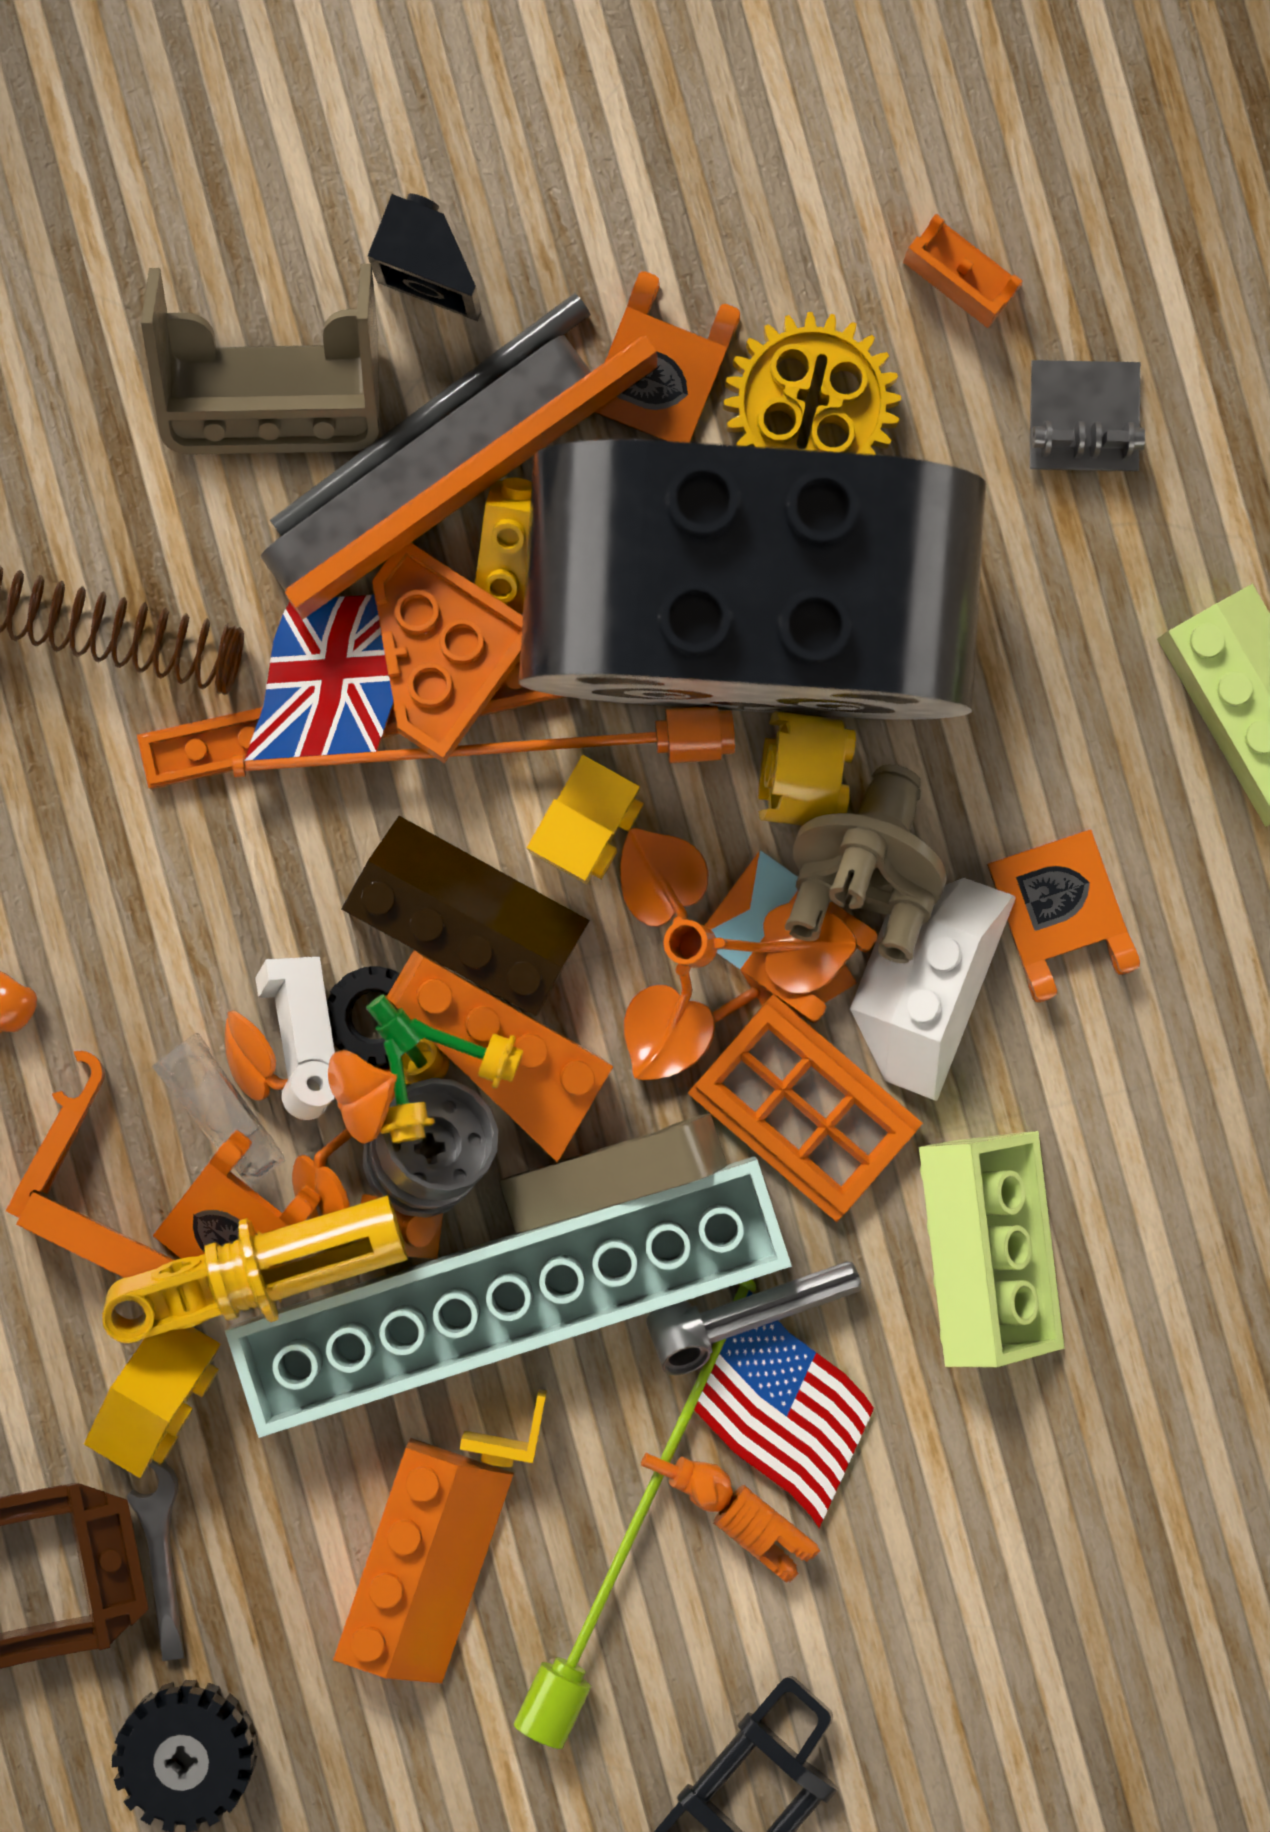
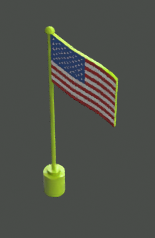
[513,1279,874,1749]

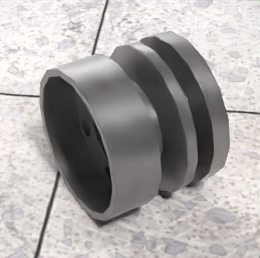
[363,1078,498,1218]

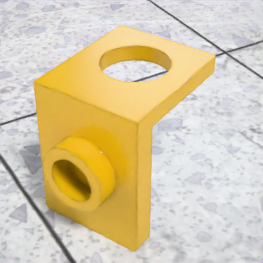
[460,1389,547,1467]

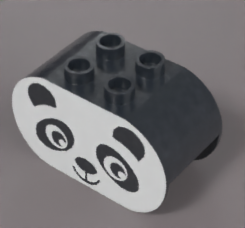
[519,439,986,720]

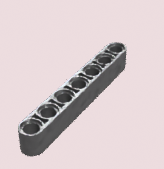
[261,335,591,591]

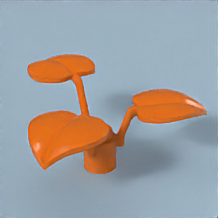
[620,828,857,1080]
[225,1010,397,1246]

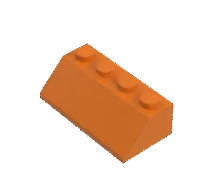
[333,1438,514,1684]

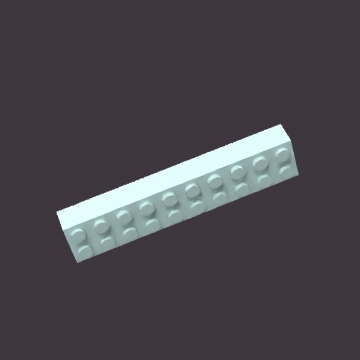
[225,1156,792,1438]

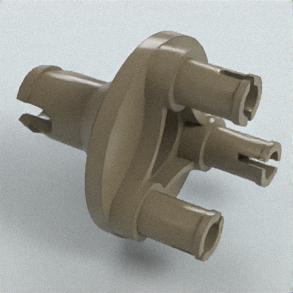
[785,764,947,963]

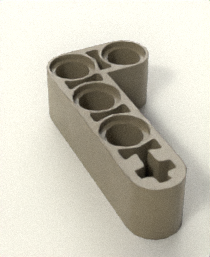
[499,1113,727,1234]

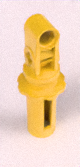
[102,1195,408,1343]

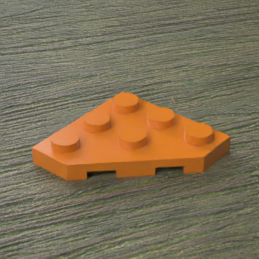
[372,543,523,764]

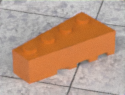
[386,950,614,1163]

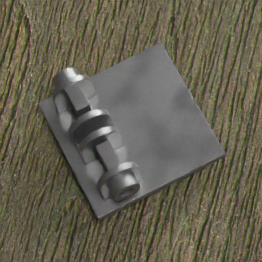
[1030,360,1145,471]

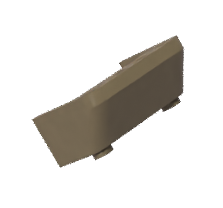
[141,264,379,455]

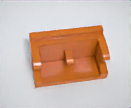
[903,213,1023,328]

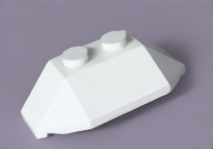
[850,878,1016,1101]

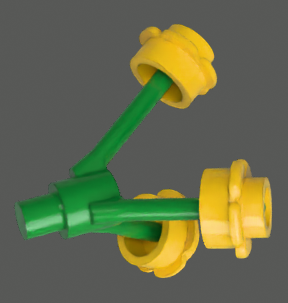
[366,994,524,1143]

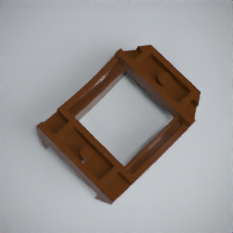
[0,1483,149,1669]

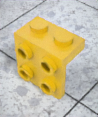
[475,478,532,613]

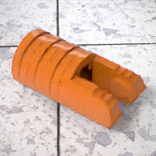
[713,1485,821,1583]

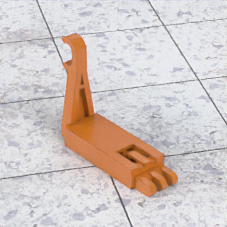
[5,1051,186,1298]

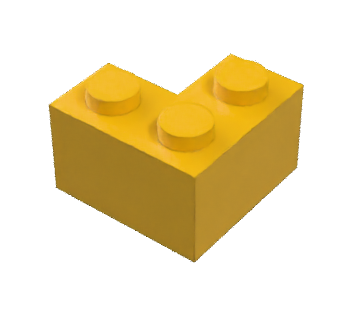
[526,754,644,885]
[84,1327,221,1478]

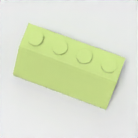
[1157,584,1270,827]
[919,1131,1065,1367]

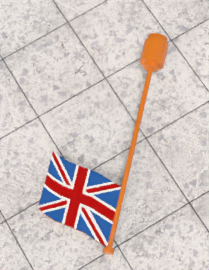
[232,595,735,778]

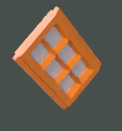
[688,994,923,1222]

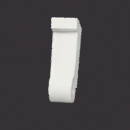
[255,957,335,1120]

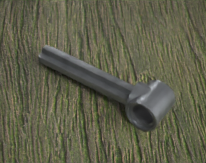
[646,1262,862,1375]

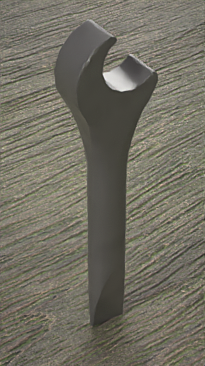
[127,1461,185,1661]

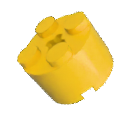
[758,711,856,826]

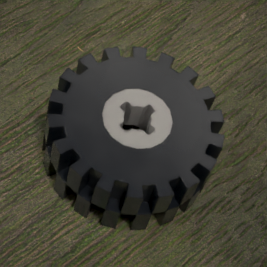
[112,1680,258,1832]

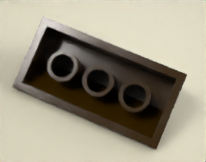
[341,816,590,1016]

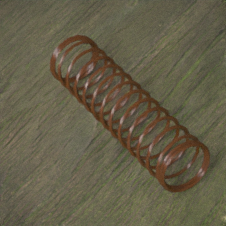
[0,565,244,696]

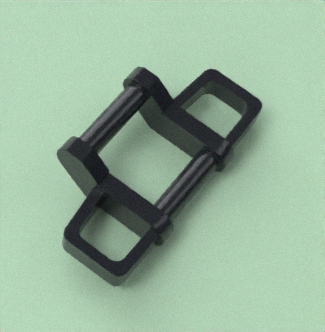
[654,1676,838,1832]

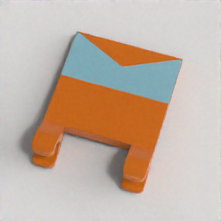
[705,850,878,1023]

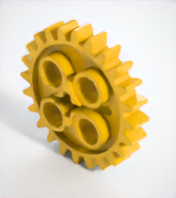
[723,312,901,455]

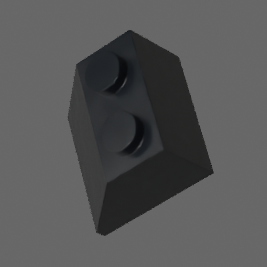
[367,193,482,321]

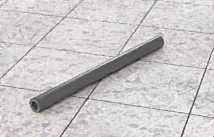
[270,293,591,536]

